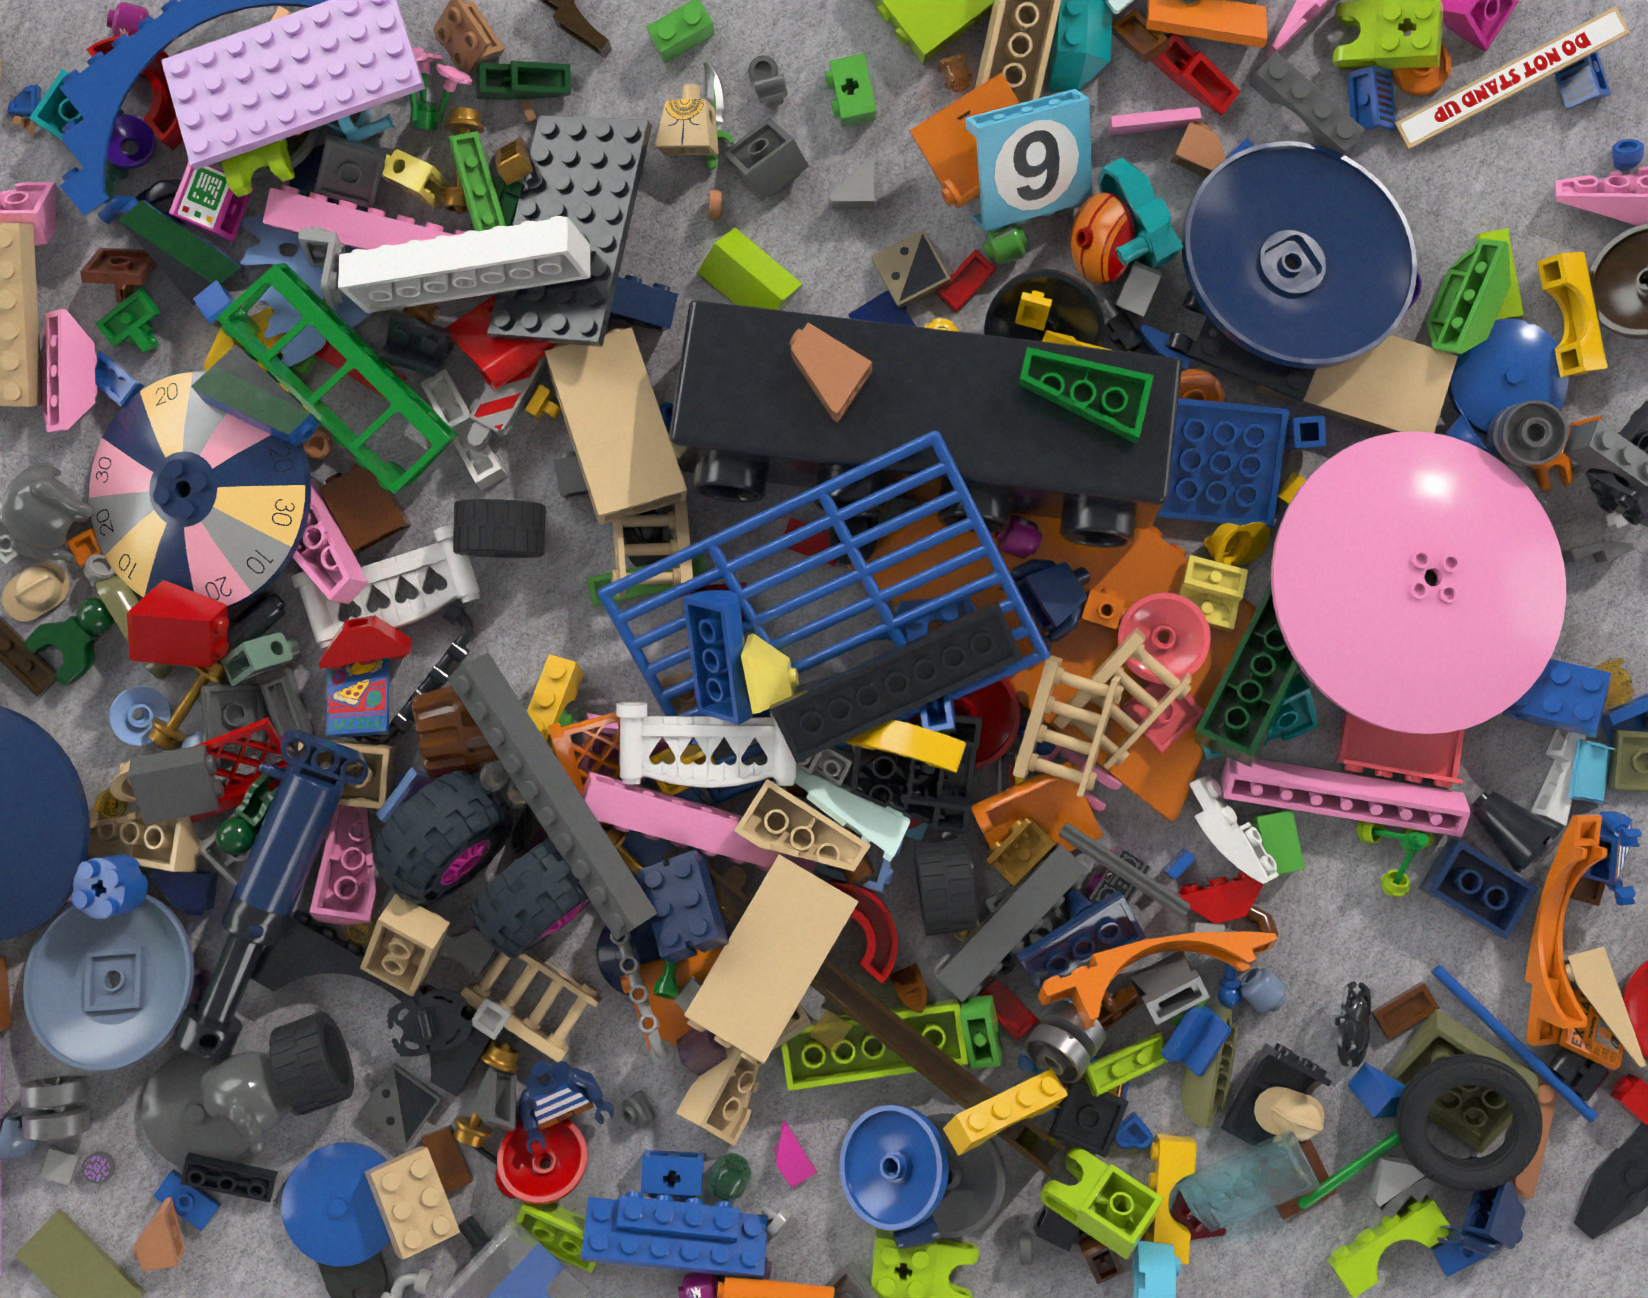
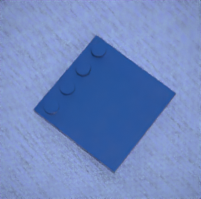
[1157,398,1289,528]

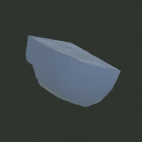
[0,1113,39,1161]

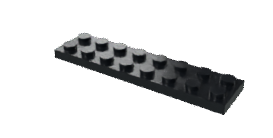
[770,601,1023,763]

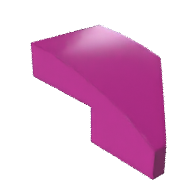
[774,1121,817,1188]

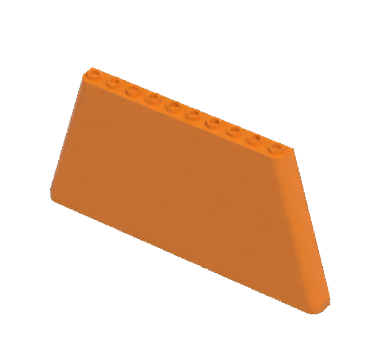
[844,502,1257,823]

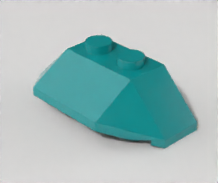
[1047,0,1112,92]

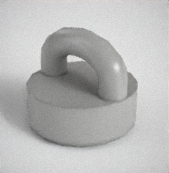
[83,554,115,588]
[761,1207,791,1237]

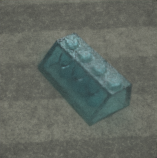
[1177,1130,1321,1232]

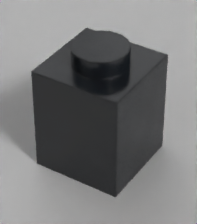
[1034,1205,1083,1251]

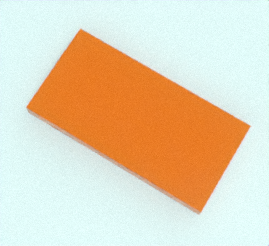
[1146,0,1267,48]

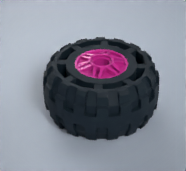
[373,771,513,906]
[471,837,592,958]

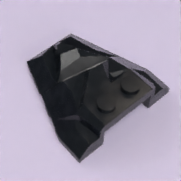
[850,714,982,835]

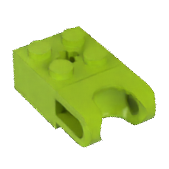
[1332,0,1443,69]
[221,138,295,198]
[1040,1146,1164,1260]
[869,1228,980,1298]

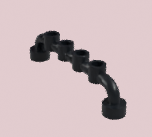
[353,599,473,744]

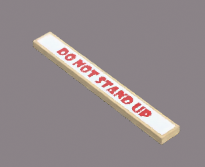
[1395,6,1630,151]

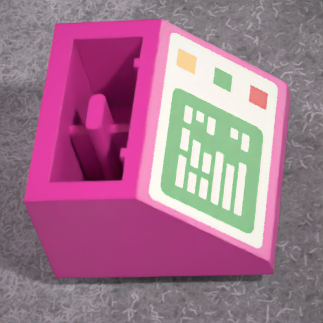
[169,162,254,242]

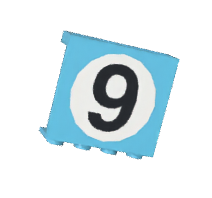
[965,89,1093,231]

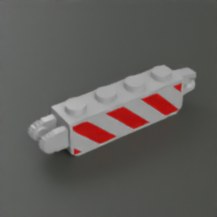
[466,356,547,452]

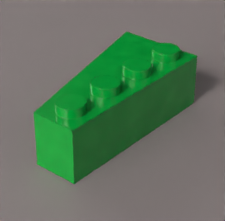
[1018,347,1154,443]

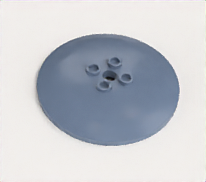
[23,894,194,1071]

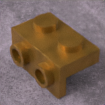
[986,818,1057,887]

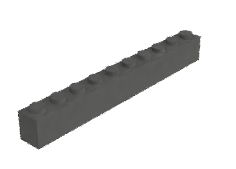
[447,653,657,940]

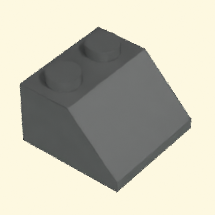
[723,118,809,201]

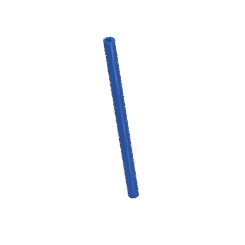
[1431,965,1598,1123]

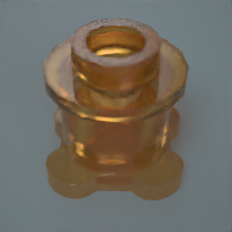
[938,53,973,92]
[403,303,442,323]

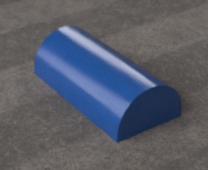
[683,590,753,725]

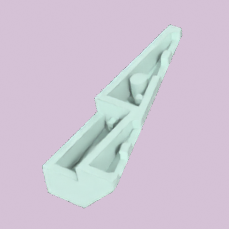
[764,757,910,862]

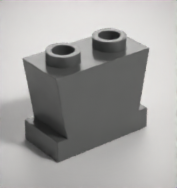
[1130,951,1210,1025]

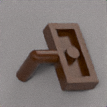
[1097,985,1144,1031]

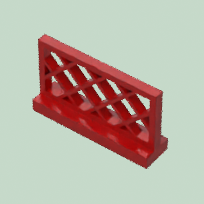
[189,717,288,823]

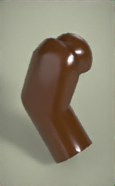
[1244,905,1278,937]

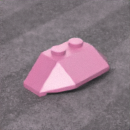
[41,309,97,433]

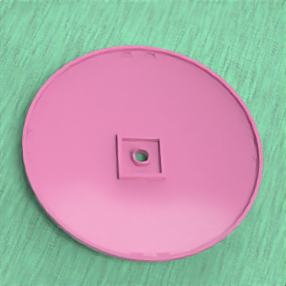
[1271,431,1566,735]

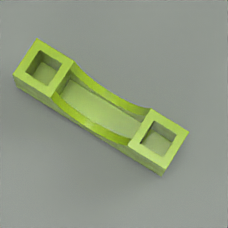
[1326,1195,1450,1298]

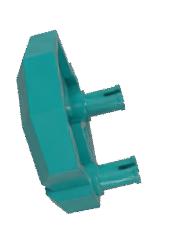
[1097,157,1183,274]

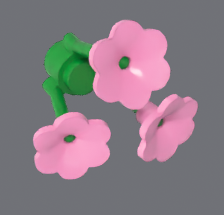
[409,47,472,130]

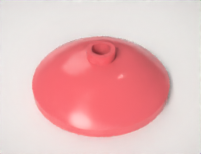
[1118,592,1211,684]

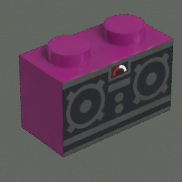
[1085,846,1151,904]

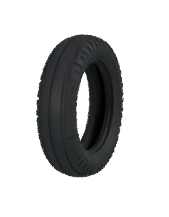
[1396,1054,1543,1191]

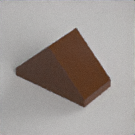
[1078,1235,1124,1285]

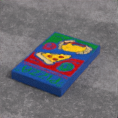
[326,658,390,738]

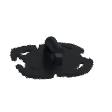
[1330,981,1371,1067]
[387,989,473,1057]

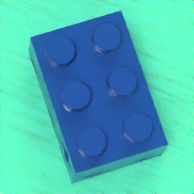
[1503,659,1612,738]

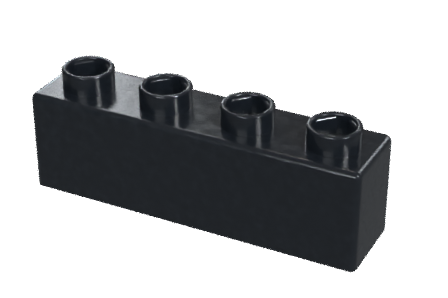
[669,300,1182,548]

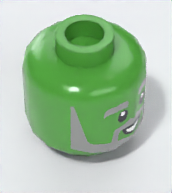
[983,223,1029,266]

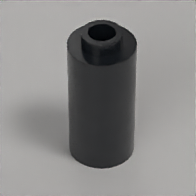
[227,592,286,649]

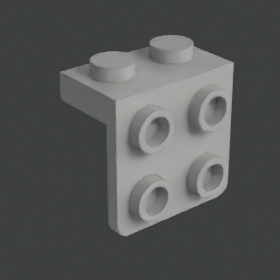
[298,227,345,311]

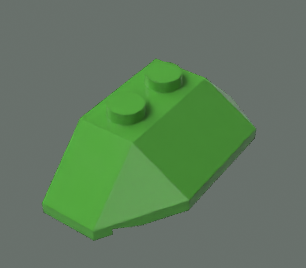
[1426,239,1511,354]

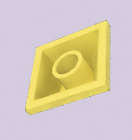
[741,634,799,714]

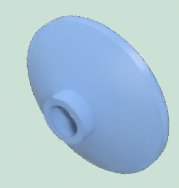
[109,686,171,746]

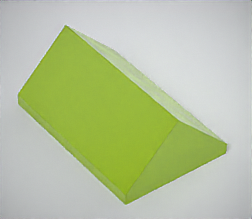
[697,227,803,310]
[510,1202,596,1273]

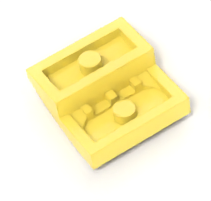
[1178,555,1248,633]

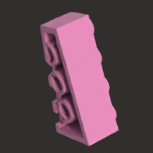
[293,478,368,604]

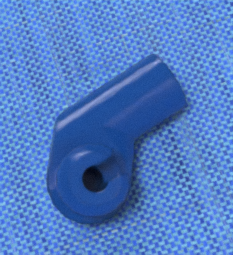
[98,195,139,224]

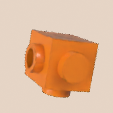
[1079,588,1127,631]

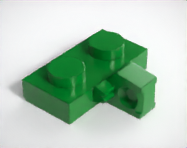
[96,288,161,353]

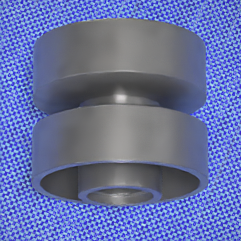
[1487,400,1568,467]
[1025,1001,1106,1083]
[20,1075,91,1141]

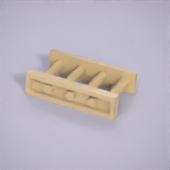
[611,473,693,598]
[1053,628,1192,770]
[1012,655,1124,798]
[461,950,602,1062]

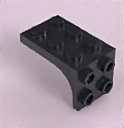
[1585,400,1648,527]
[1221,1043,1332,1158]

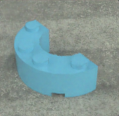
[1132,1241,1181,1298]

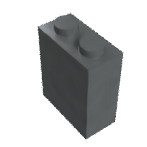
[128,744,224,824]

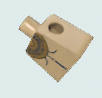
[655,84,719,156]

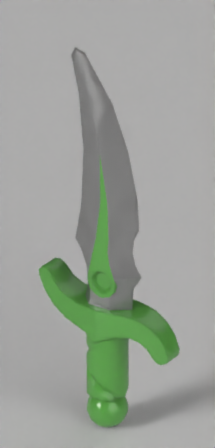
[705,62,734,170]

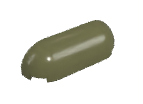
[95,574,173,679]
[1181,1006,1238,1128]

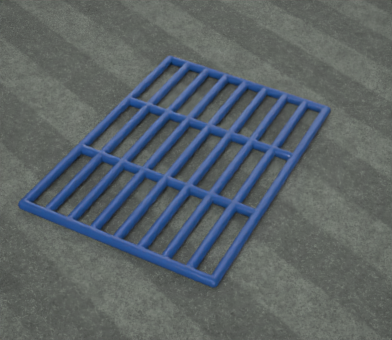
[597,431,1050,803]

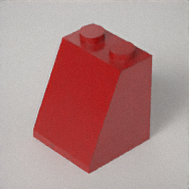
[127,580,229,668]

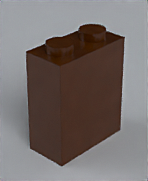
[319,462,411,553]

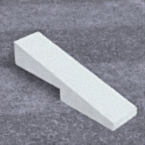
[420,368,508,490]
[1531,729,1586,826]

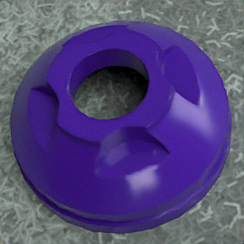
[107,114,156,169]

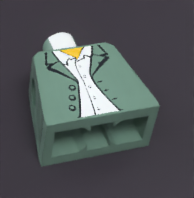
[220,632,300,687]

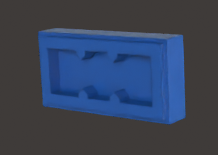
[95,351,144,408]
[153,1169,222,1231]
[1430,1231,1491,1277]

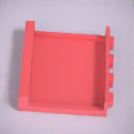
[1336,711,1465,788]

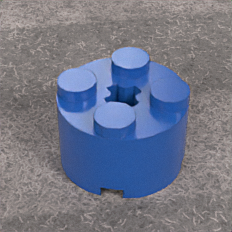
[72,854,148,919]

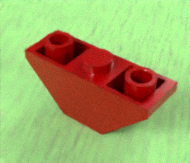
[318,615,413,670]
[1174,871,1265,924]

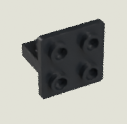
[378,312,454,377]

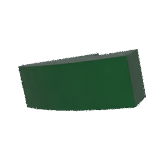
[476,61,571,100]

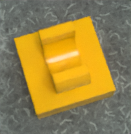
[1015,290,1052,331]
[525,385,561,420]

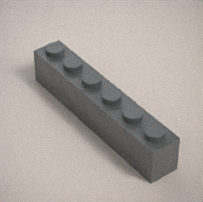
[934,842,1087,1002]

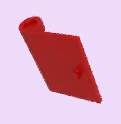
[446,293,560,391]

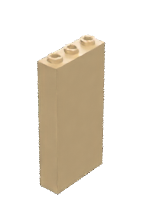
[545,327,687,525]
[1254,335,1458,434]
[684,854,859,1065]

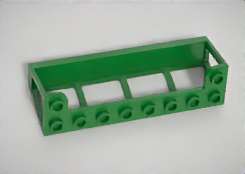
[216,263,459,494]

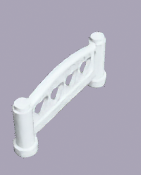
[291,524,480,649]
[616,702,796,788]

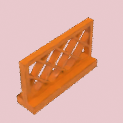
[548,712,639,829]

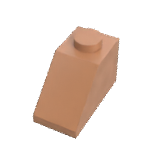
[1170,122,1226,178]
[133,1197,185,1271]

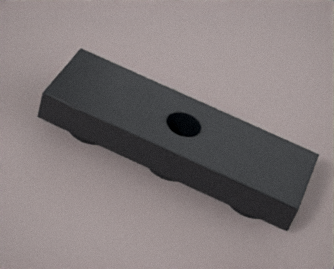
[180,1152,278,1203]

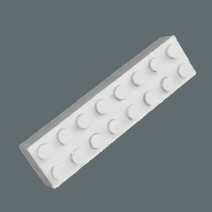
[338,216,590,313]

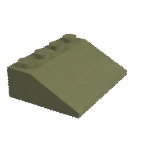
[1387,1009,1539,1153]

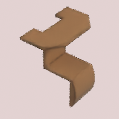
[521,100,539,124]
[11,115,36,137]

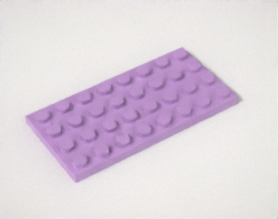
[161,0,425,170]

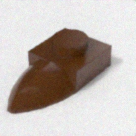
[889,963,929,1013]

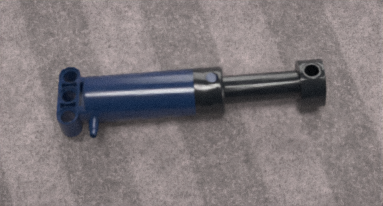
[173,729,369,1060]

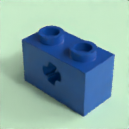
[641,1150,705,1200]

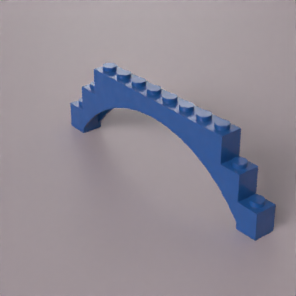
[60,0,328,216]

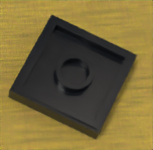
[1049,1080,1129,1158]

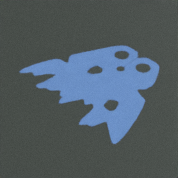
[240,216,374,367]

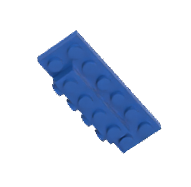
[581,1191,768,1279]

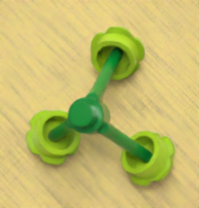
[1356,821,1436,897]

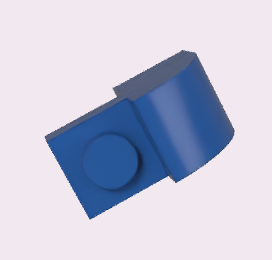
[1284,415,1327,450]

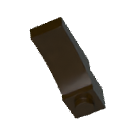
[539,0,612,59]

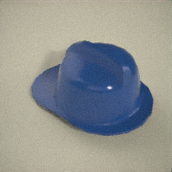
[1446,400,1496,457]

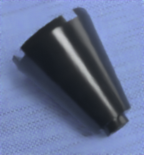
[1472,791,1561,873]

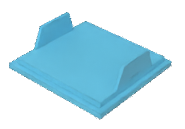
[1568,739,1615,804]

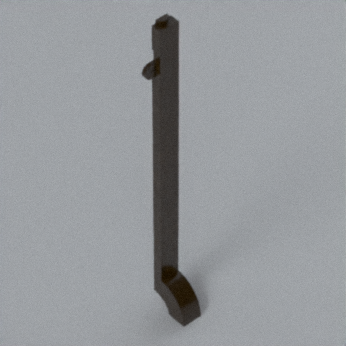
[662,845,1065,1177]

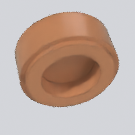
[708,190,722,221]
[302,430,333,461]

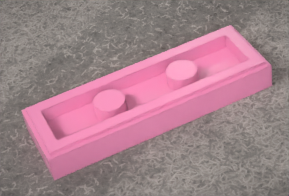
[1107,107,1201,136]

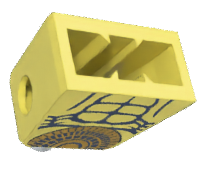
[382,149,452,210]

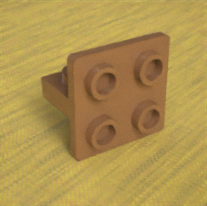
[433,0,505,76]

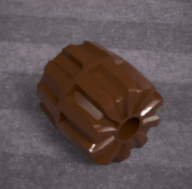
[412,686,503,778]

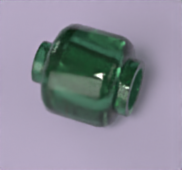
[708,1153,752,1201]

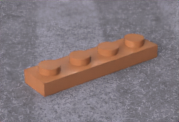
[1511,1075,1558,1199]

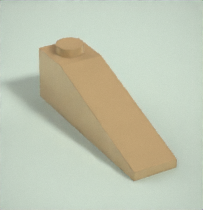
[1565,947,1646,1069]

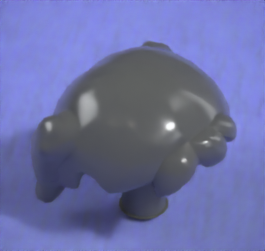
[1,463,94,562]
[201,1051,299,1154]

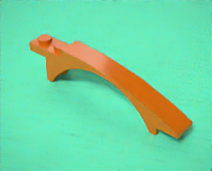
[1524,814,1607,1046]
[1038,931,1278,1029]

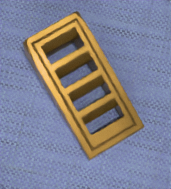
[496,136,533,185]

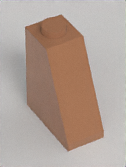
[789,323,872,423]

